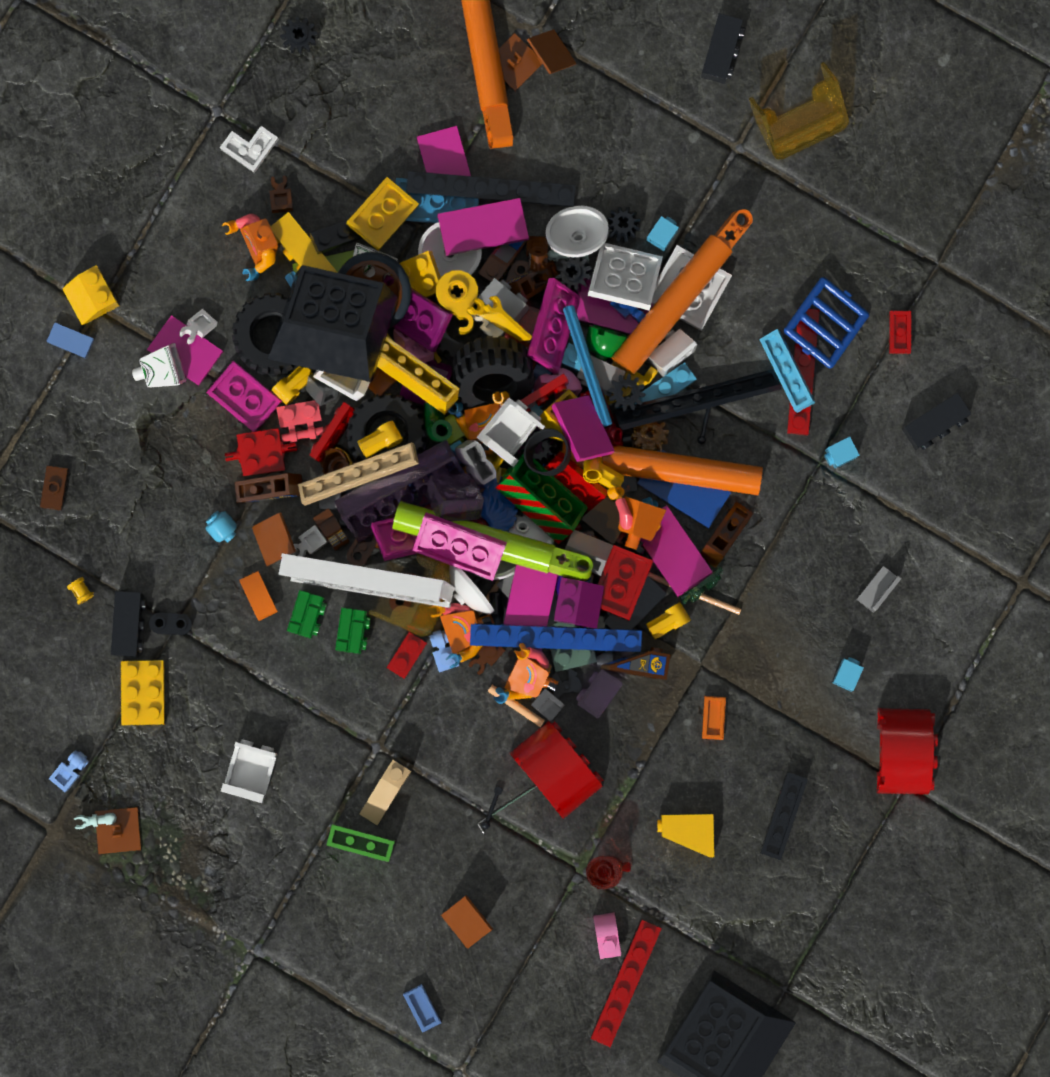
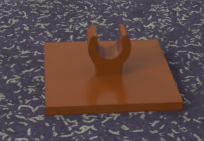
[527,29,577,74]
[499,33,541,91]
[252,512,296,566]
[95,807,141,854]
[441,895,493,949]

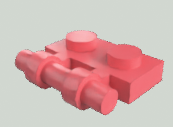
[276,400,324,443]

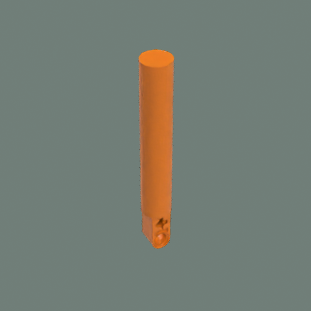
[461,0,513,149]
[612,209,753,376]
[562,441,763,495]

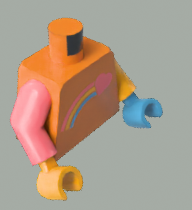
[222,214,278,281]
[448,391,509,455]
[607,486,666,550]
[429,603,494,668]
[493,643,559,704]

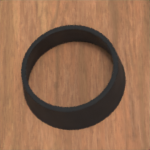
[524,429,571,476]

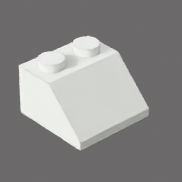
[647,329,697,377]

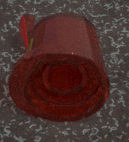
[586,855,631,890]

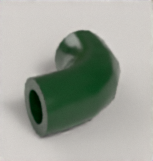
[424,403,452,442]

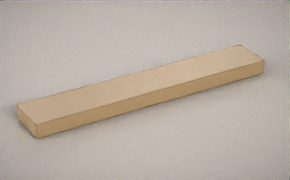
[298,442,419,506]

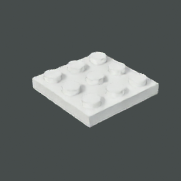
[588,243,663,310]
[652,245,732,331]

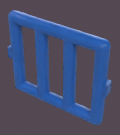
[784,277,869,369]

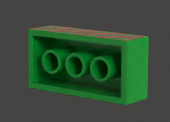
[495,453,588,544]

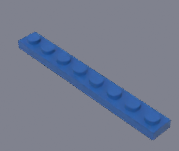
[470,623,642,652]

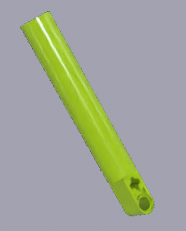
[393,501,593,581]

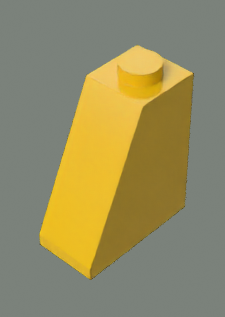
[657,814,714,857]

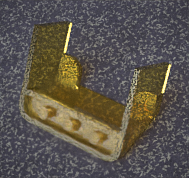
[749,62,849,160]
[369,553,452,637]

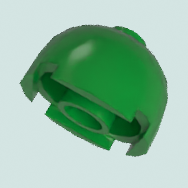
[586,325,628,361]

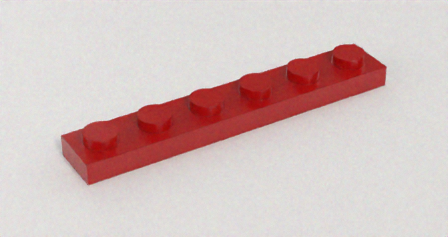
[787,308,820,436]
[590,920,662,1047]

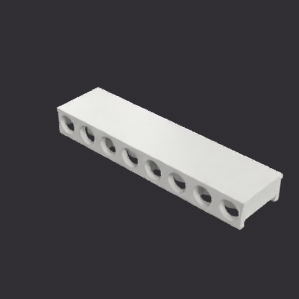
[279,554,455,608]

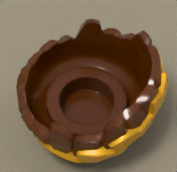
[320,447,353,475]

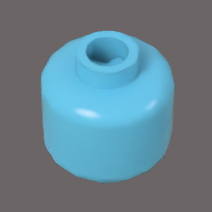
[206,511,237,542]

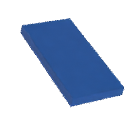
[637,448,731,529]

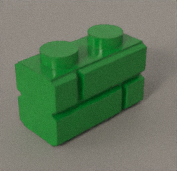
[287,590,327,639]
[335,608,371,654]

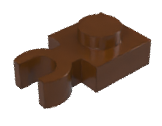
[270,175,293,213]
[469,646,506,675]

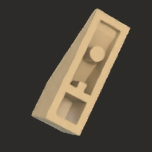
[360,760,412,826]

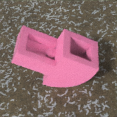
[393,329,434,363]
[533,368,582,400]
[593,912,621,959]

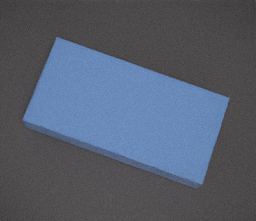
[46,323,94,359]
[403,984,442,1033]

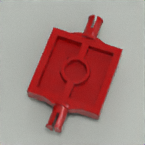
[225,428,297,476]

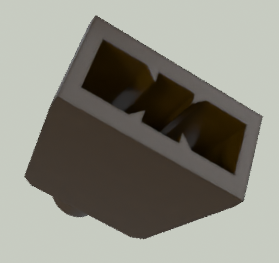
[582,494,628,545]

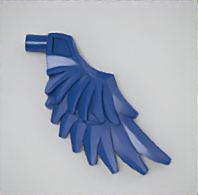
[480,477,518,532]

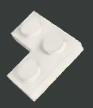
[220,126,279,173]

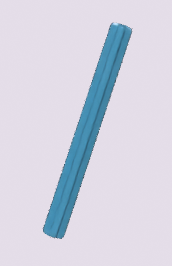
[563,305,612,427]

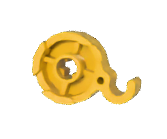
[436,270,478,335]

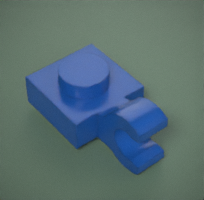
[610,302,645,323]

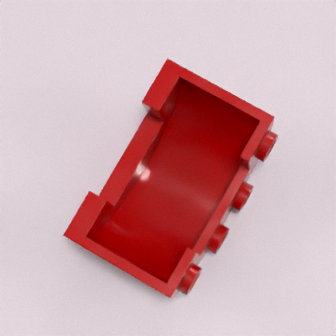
[877,708,938,795]
[509,721,604,819]

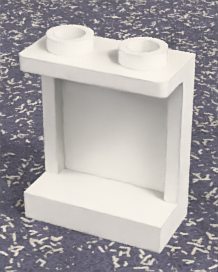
[313,370,370,401]
[477,398,545,467]
[221,739,278,803]

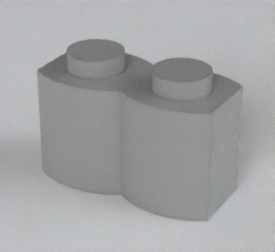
[455,440,497,485]

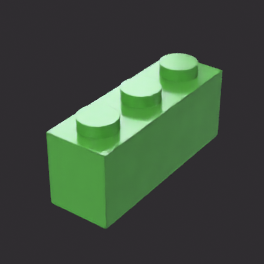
[327,824,395,862]

